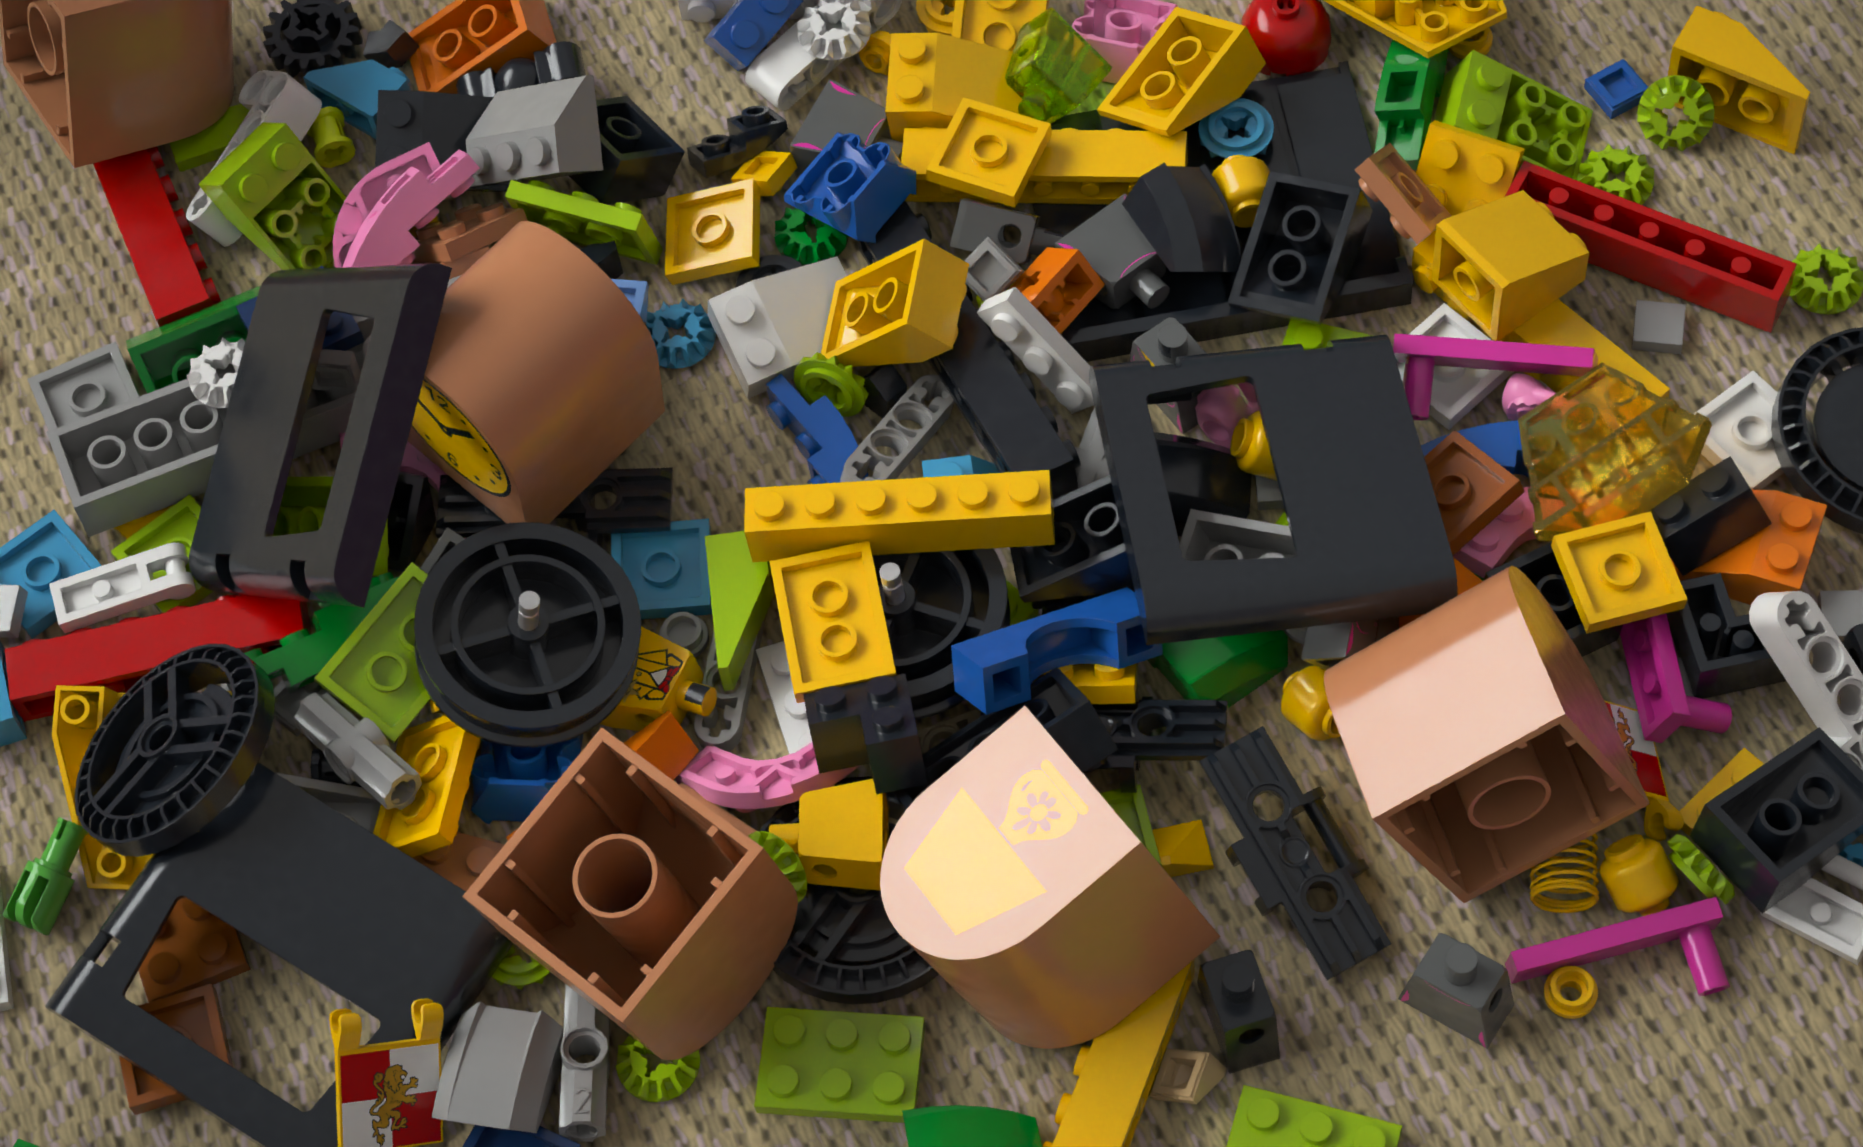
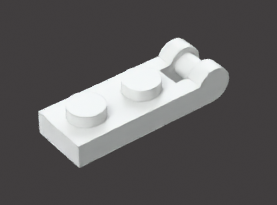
[49,543,196,634]

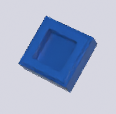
[1584,59,1648,119]

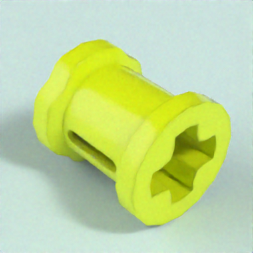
[307,106,356,168]

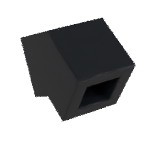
[363,20,420,68]
[863,364,907,419]

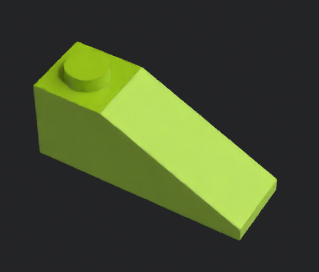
[705,531,774,691]

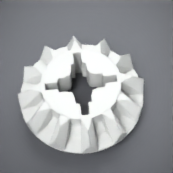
[797,0,871,61]
[187,337,245,408]

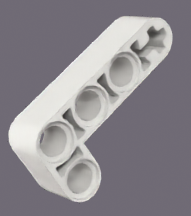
[745,0,902,111]
[186,70,322,247]
[1749,591,1863,771]

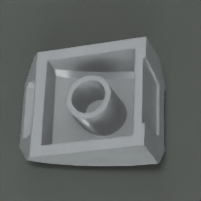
[431,1001,564,1133]

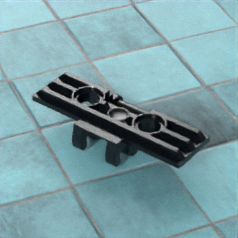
[435,467,674,548]
[980,696,1228,793]
[1199,726,1391,981]

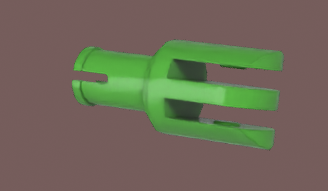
[2,817,88,935]

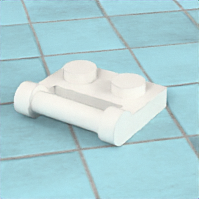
[1760,855,1863,966]

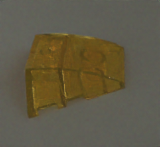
[1518,362,1712,541]

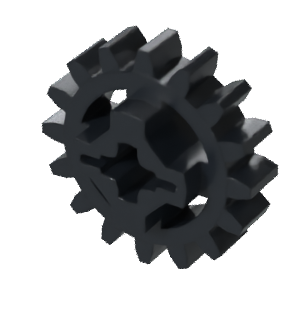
[263,0,363,78]

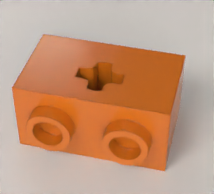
[1008,247,1105,334]

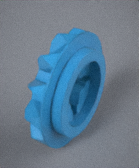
[1199,98,1274,159]
[646,299,716,369]

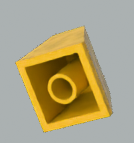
[1432,190,1589,341]

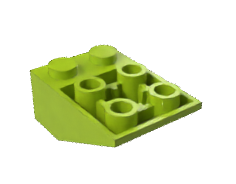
[1434,50,1593,180]
[198,122,346,270]

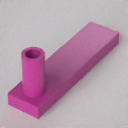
[1393,333,1598,421]
[1620,613,1732,743]
[1505,897,1730,996]

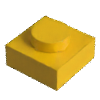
[731,151,798,196]

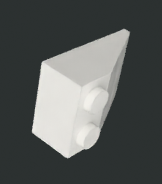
[708,256,847,399]

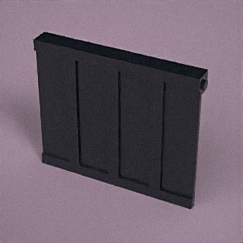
[1032,61,1414,362]

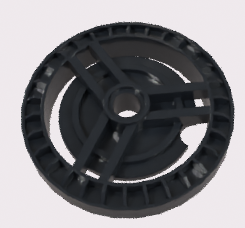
[1771,327,1863,534]
[74,644,275,857]
[760,776,939,1005]

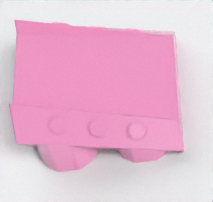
[1065,0,1178,84]

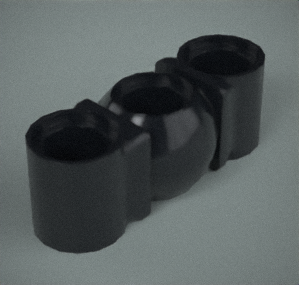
[456,41,586,97]

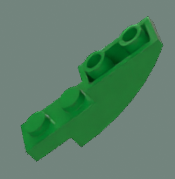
[1374,40,1449,170]
[230,572,400,694]

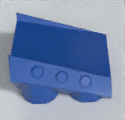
[784,132,917,243]
[471,734,583,824]

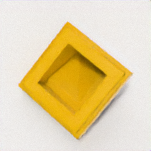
[1152,819,1214,878]

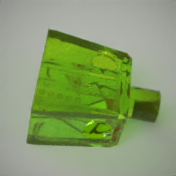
[1005,7,1112,123]

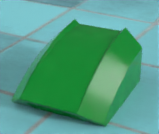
[1148,630,1288,708]
[902,1105,1042,1147]

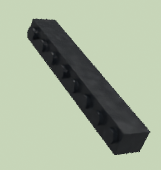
[858,200,1081,500]

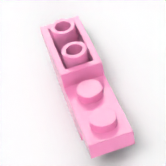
[343,150,480,267]

